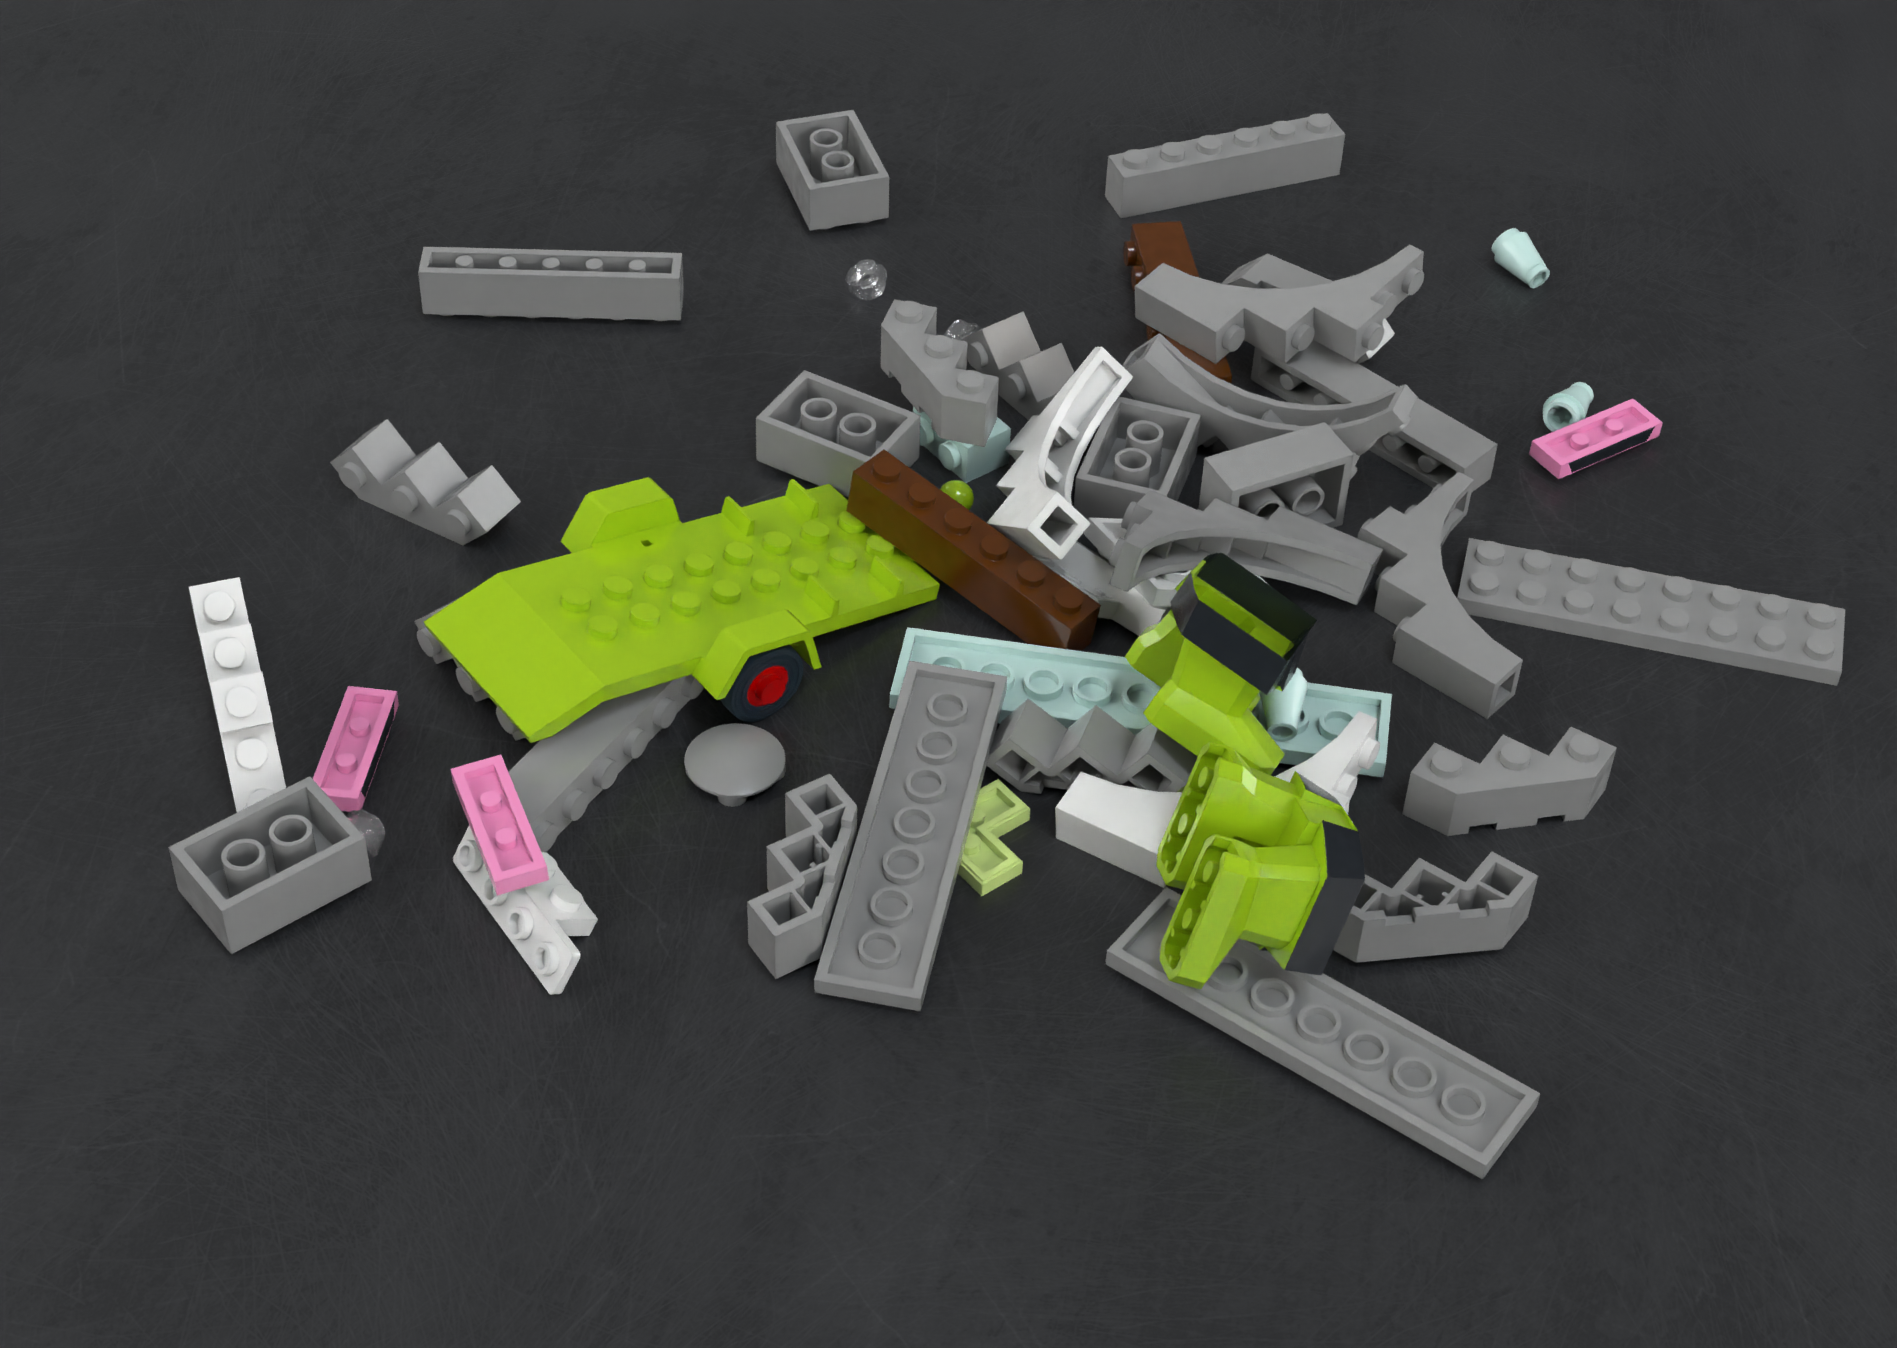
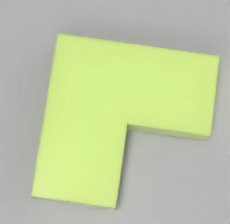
[958,779,1030,896]

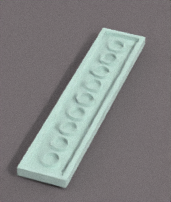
[889,627,1392,777]

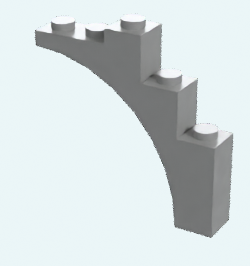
[1135,244,1424,364]
[1122,333,1418,479]
[1357,472,1523,719]
[1109,490,1383,605]

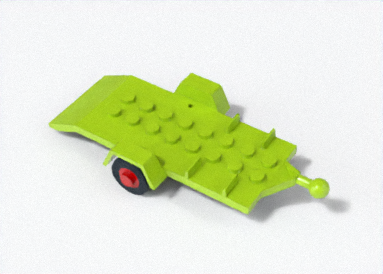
[423,477,974,743]

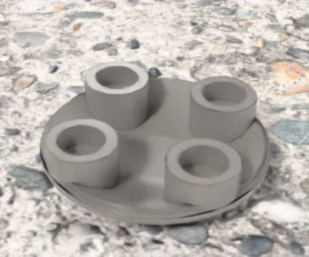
[684,723,786,807]

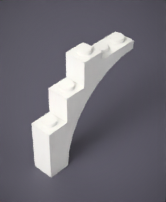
[987,347,1133,560]
[189,577,286,812]
[1055,711,1380,888]

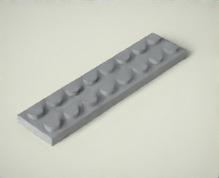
[1457,538,1845,686]
[814,661,1007,1011]
[1106,887,1540,1179]

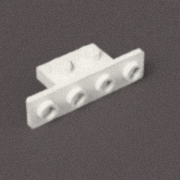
[1033,541,1171,636]
[453,825,598,995]

